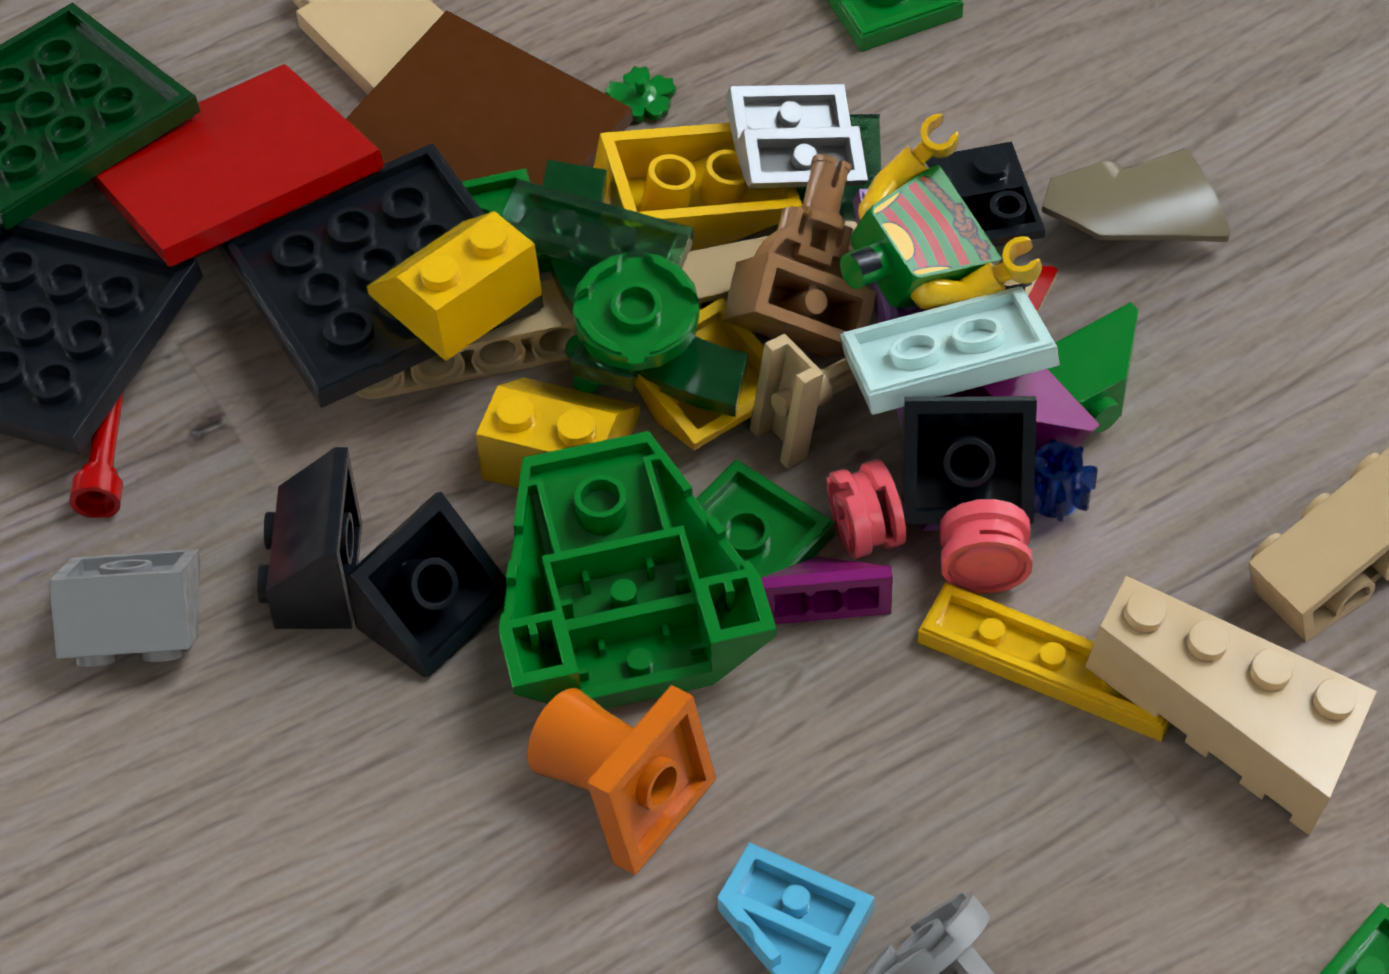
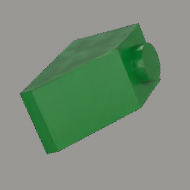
[1048,302,1139,433]

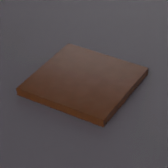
[346,10,633,226]

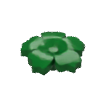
[605,66,676,122]

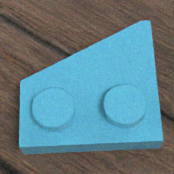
[718,842,875,974]

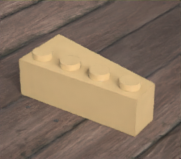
[1085,576,1377,836]

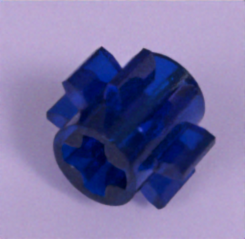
[1034,439,1098,522]

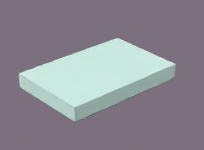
[840,286,1060,415]

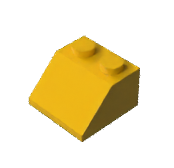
[367,211,542,361]
[476,377,641,488]

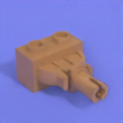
[722,154,877,359]

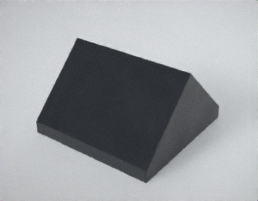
[900,396,1037,524]
[345,492,507,677]

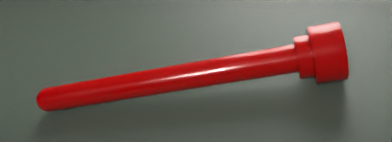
[69,390,125,518]

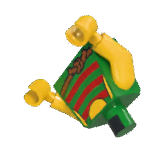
[840,114,1042,310]

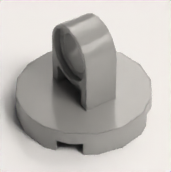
[865,892,994,974]

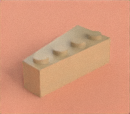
[1248,448,1389,642]

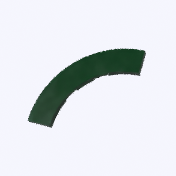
[541,160,748,417]

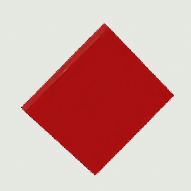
[90,64,385,267]

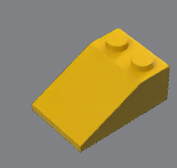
[594,122,802,258]

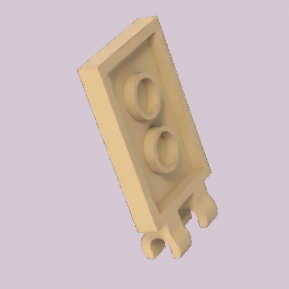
[292,0,444,95]

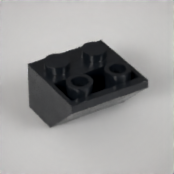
[926,141,1045,247]

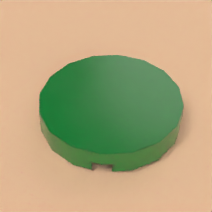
[573,253,700,371]

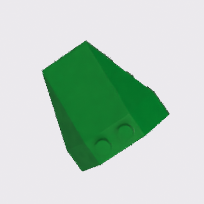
[499,431,777,709]

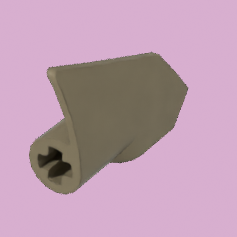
[1041,149,1231,242]

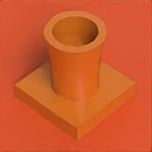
[527,685,717,875]

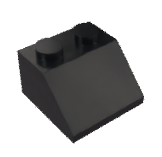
[257,447,363,629]

